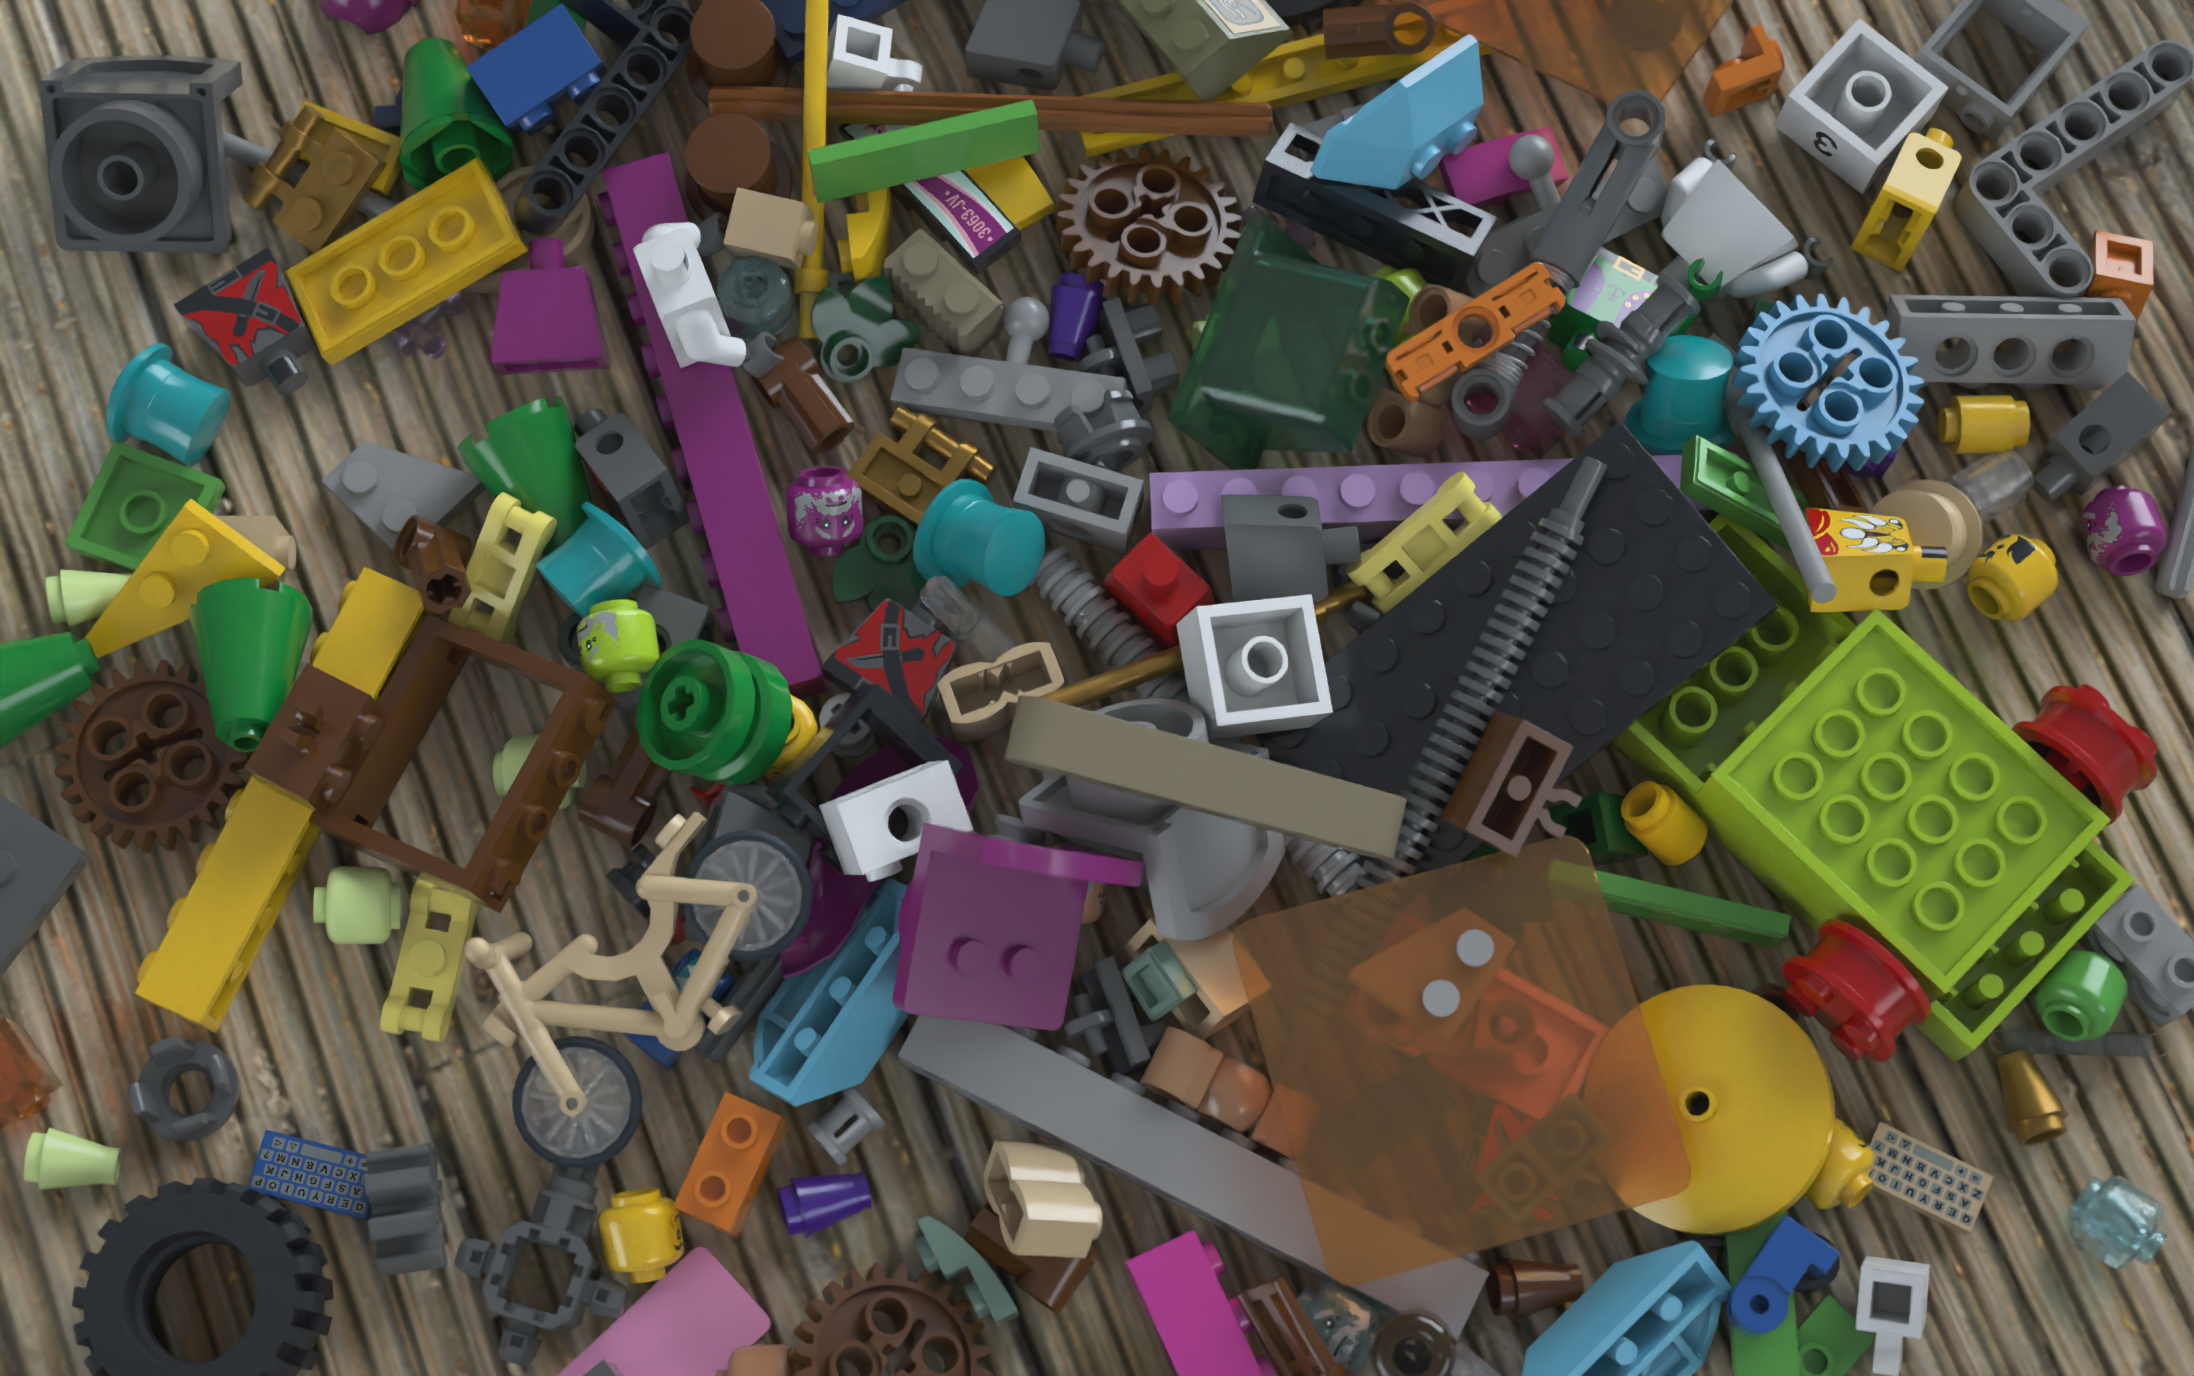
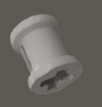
[819,693,875,759]
[803,1087,886,1167]

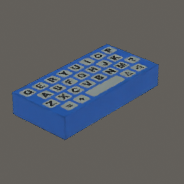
[248,1130,372,1221]

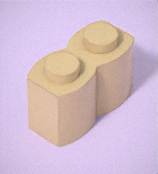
[937,642,1065,742]
[983,1141,1102,1258]

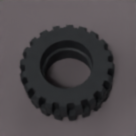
[72,1178,334,1376]

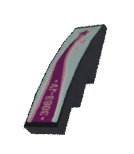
[838,123,1022,275]

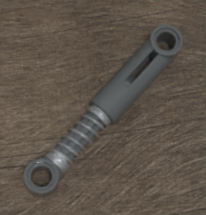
[1452,89,1666,440]

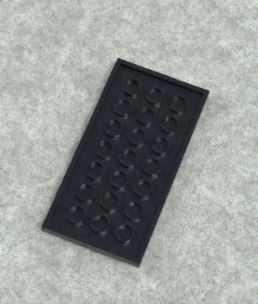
[1254,420,1778,913]

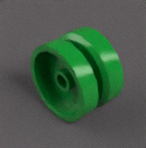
[636,639,792,786]

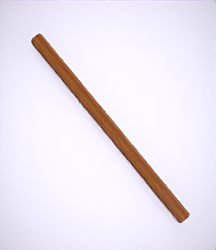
[708,85,1272,137]

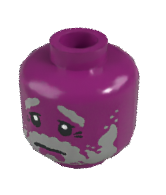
[785,466,863,556]
[2080,486,2167,576]

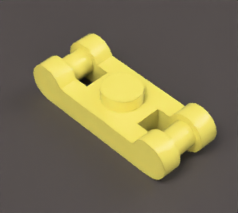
[1345,471,1502,615]
[448,492,557,645]
[380,879,479,1043]

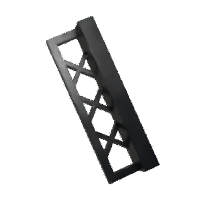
[1252,122,1497,293]

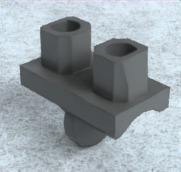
[1077,297,1180,414]
[1063,955,1167,1076]

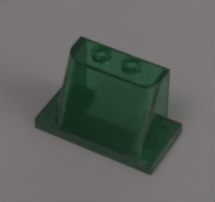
[1167,215,1410,470]

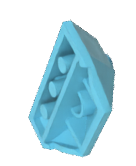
[1310,34,1484,190]
[749,878,910,1107]
[1522,1240,1731,1376]

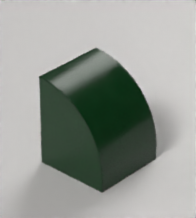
[1549,792,1649,867]

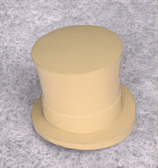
[1869,479,1983,590]

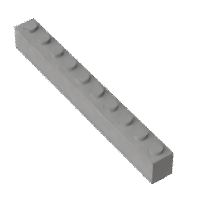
[898,1015,1489,1341]

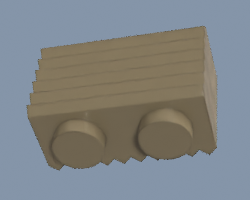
[884,228,1004,357]

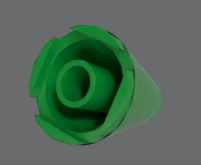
[399,38,514,191]
[457,396,593,557]
[190,577,313,752]
[0,632,101,750]

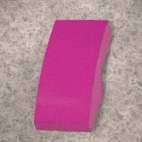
[1438,127,1569,209]

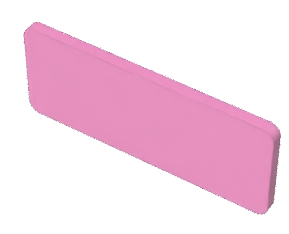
[557,1247,771,1376]

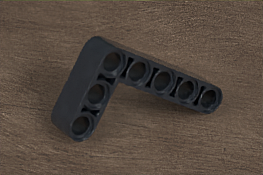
[514,0,694,236]

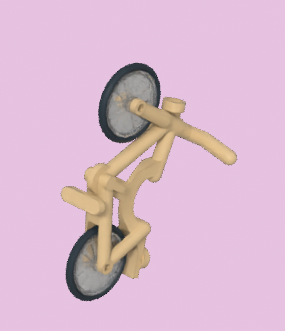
[464,812,813,1168]

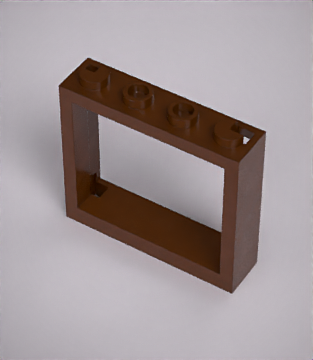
[309,614,618,913]

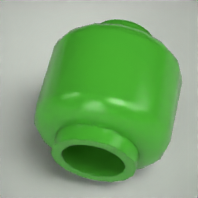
[2035,950,2128,1041]

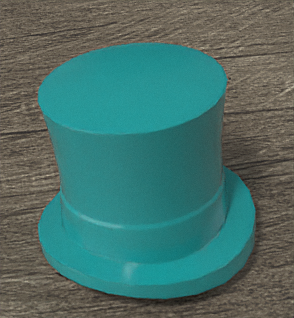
[1626,335,1736,455]
[106,343,231,467]
[913,479,1045,596]
[535,501,664,619]

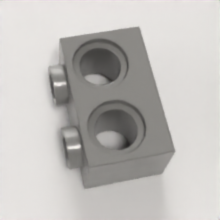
[2077,884,2194,1028]

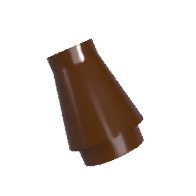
[1486,1258,1584,1321]

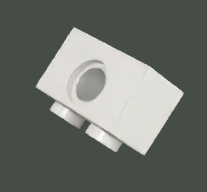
[819,760,973,882]

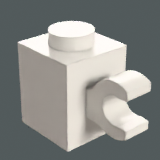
[827,14,922,91]
[1855,1256,1930,1376]

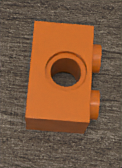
[673,1092,789,1239]

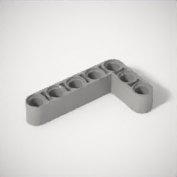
[1954,40,2194,297]

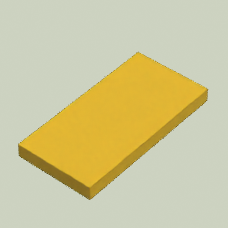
[284,156,529,366]

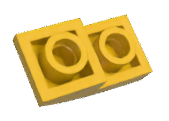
[964,156,1056,230]
[838,187,893,284]

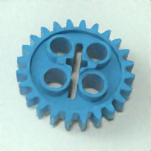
[1731,294,1924,472]

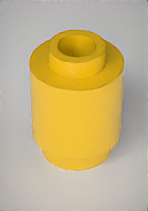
[1938,395,2030,454]
[1621,781,1708,866]

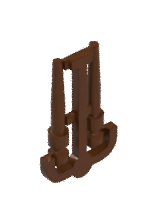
[1236,1276,1347,1376]

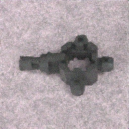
[454,1122,630,1367]

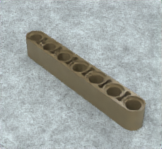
[1004,696,1407,860]

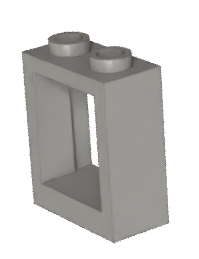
[1914,0,2090,142]

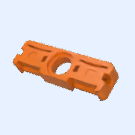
[1385,262,1565,402]

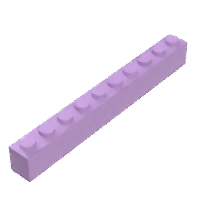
[1148,453,1738,550]

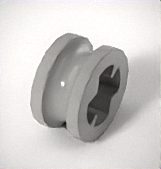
[989,814,1046,845]

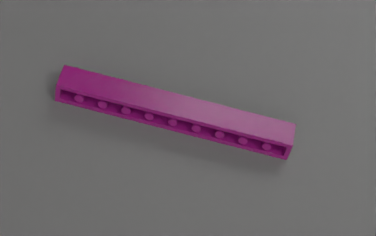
[597,152,827,700]

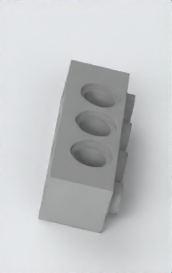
[1884,295,2136,390]

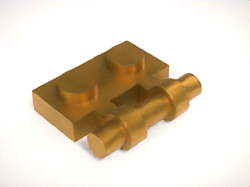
[243,105,387,253]
[846,405,998,530]

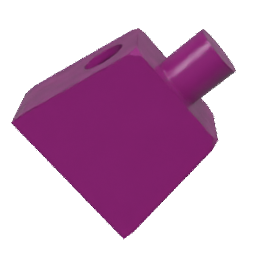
[491,238,610,375]

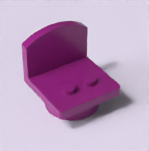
[892,823,1144,1031]

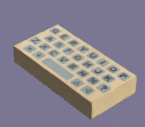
[1867,1122,1994,1235]

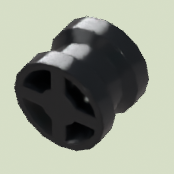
[605,843,656,919]

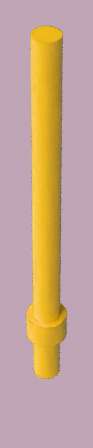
[794,0,829,340]

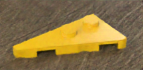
[84,499,285,658]

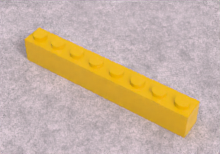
[135,567,438,1033]

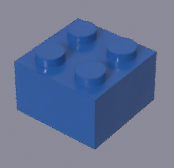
[466,3,608,136]

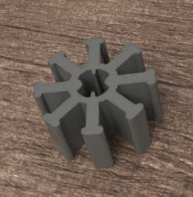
[364,1143,448,1276]

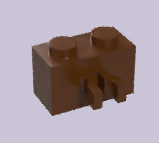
[244,663,384,815]
[1440,711,1583,857]

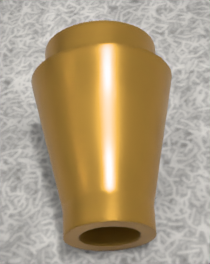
[1996,1050,2068,1146]

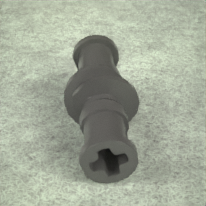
[1540,274,1701,439]

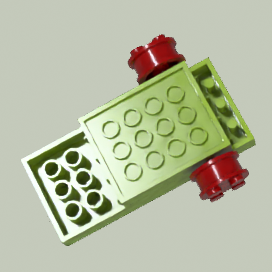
[1613,514,2158,1063]

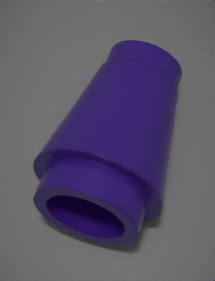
[1048,273,1107,362]
[776,1172,872,1239]

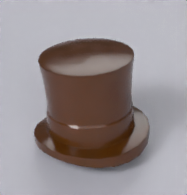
[686,0,792,107]
[685,113,793,232]

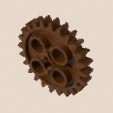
[1055,146,1242,305]
[54,659,250,853]
[788,1263,993,1376]

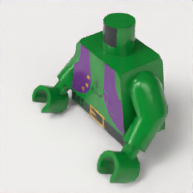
[1547,247,1723,373]

